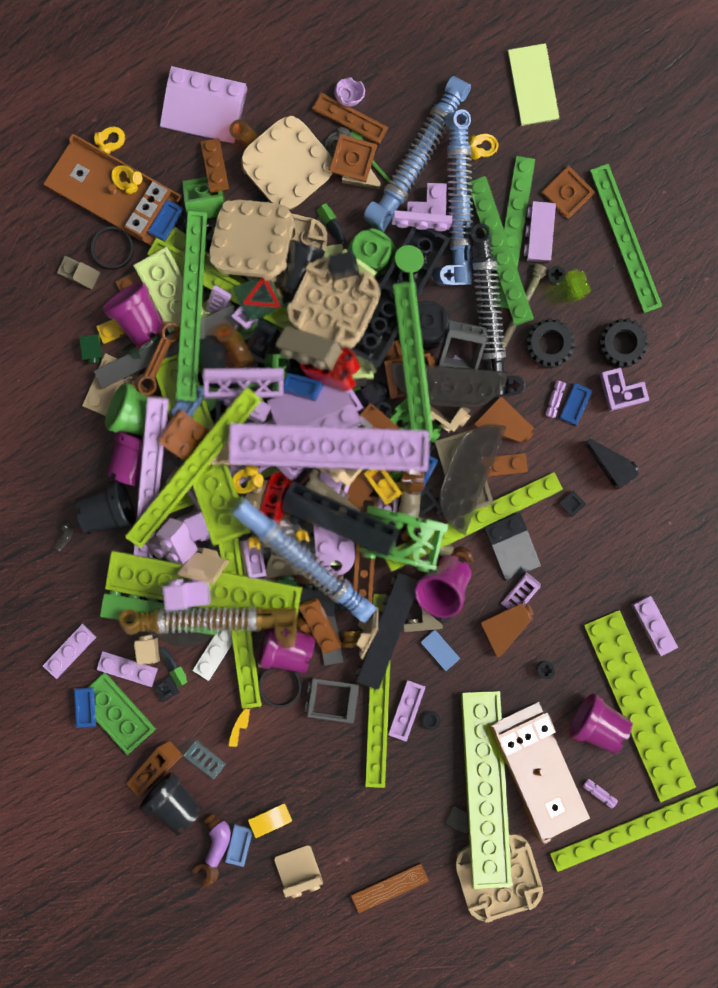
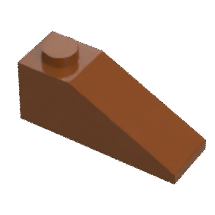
[126,741,183,798]

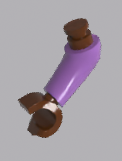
[192,814,231,887]

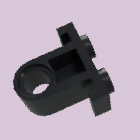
[355,381,390,415]
[419,483,444,517]

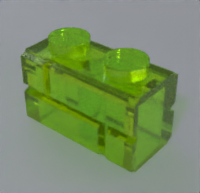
[562,269,591,303]

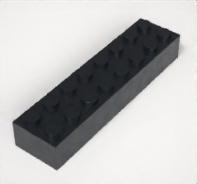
[345,227,450,373]

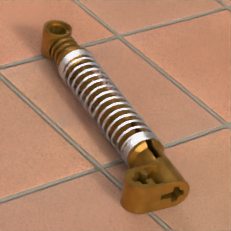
[119,606,297,649]

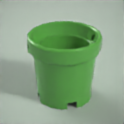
[347,229,396,279]
[105,382,147,437]

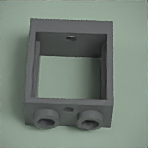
[438,320,487,377]
[305,677,359,723]

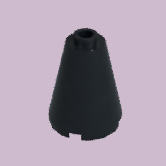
[283,239,325,295]
[198,335,227,388]

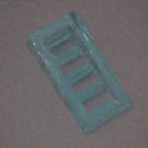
[184,740,226,779]

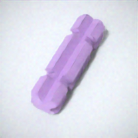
[545,380,566,418]
[583,779,618,808]

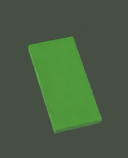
[88,672,156,755]

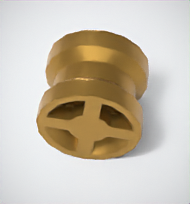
[341,631,360,647]

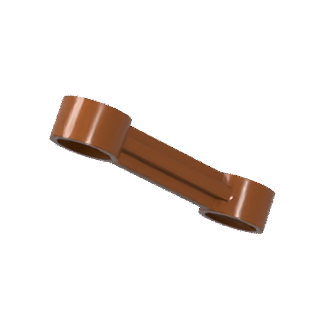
[134,321,180,395]

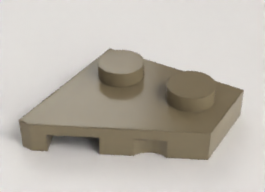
[263,550,306,578]

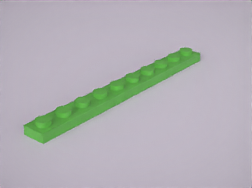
[175,211,207,402]

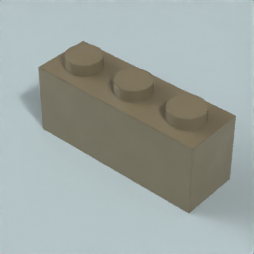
[276,326,342,370]

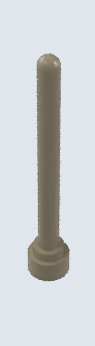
[502,263,549,348]

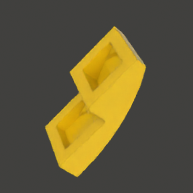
[229,708,250,747]
[248,803,292,838]

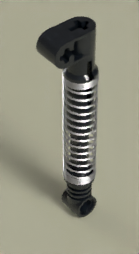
[471,223,526,397]

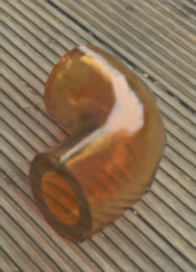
[229,119,260,148]
[215,323,254,368]

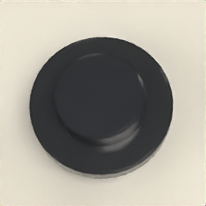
[421,711,440,730]

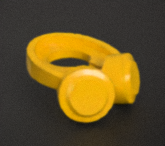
[94,127,125,154]
[467,134,498,160]
[111,166,142,194]
[233,465,263,494]

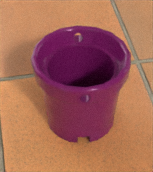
[103,282,164,345]
[106,431,164,486]
[415,555,471,618]
[258,628,315,674]
[570,693,633,754]

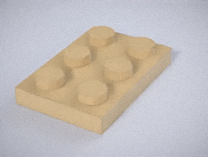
[82,353,140,416]

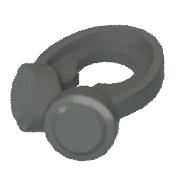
[325,127,354,156]

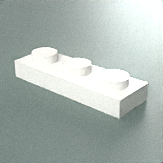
[192,629,233,681]

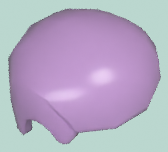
[334,77,365,107]

